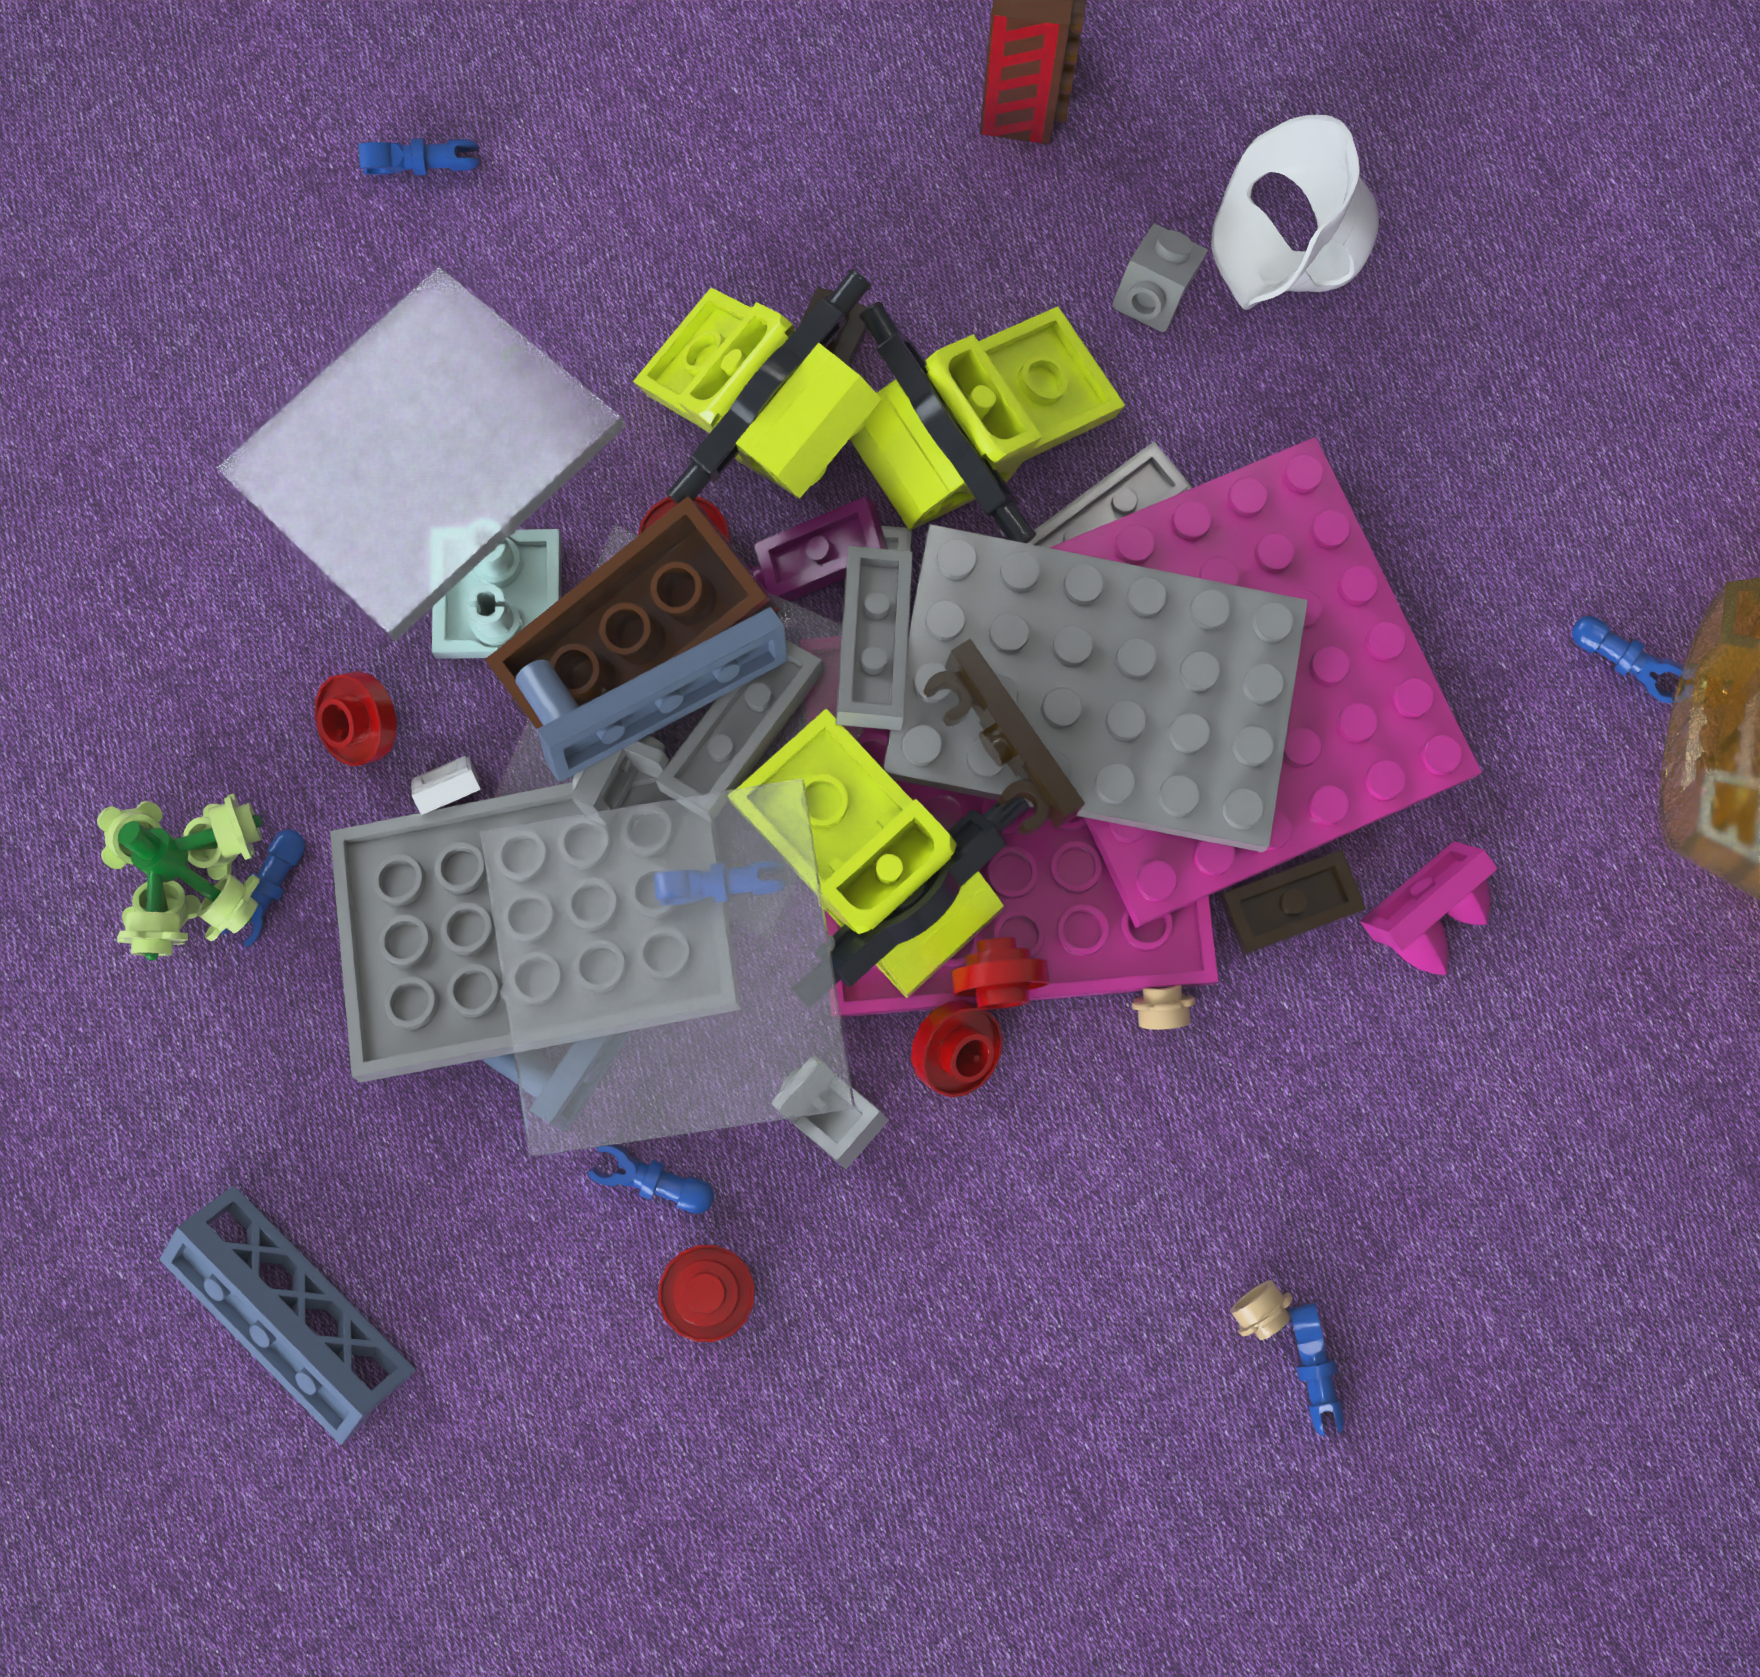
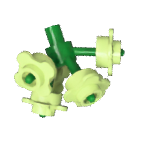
[97,793,262,961]

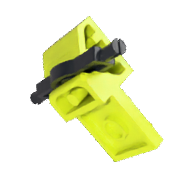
[633,269,882,504]
[850,302,1125,543]
[729,709,1030,1009]

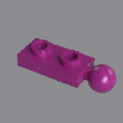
[744,496,888,606]

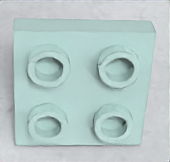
[432,522,562,659]

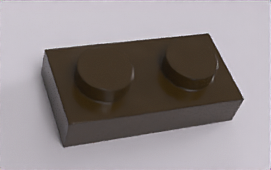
[1220,850,1366,956]

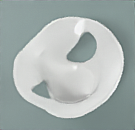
[1211,115,1379,310]

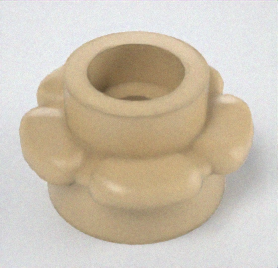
[1132,985,1196,1030]
[1230,1280,1293,1340]

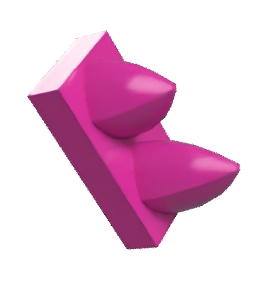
[1360,841,1497,975]

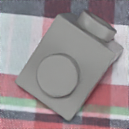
[1112,223,1208,332]
[571,735,670,827]
[773,1055,889,1169]

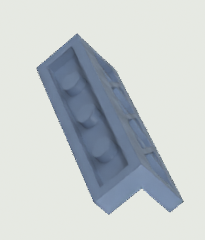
[159,1186,416,1445]

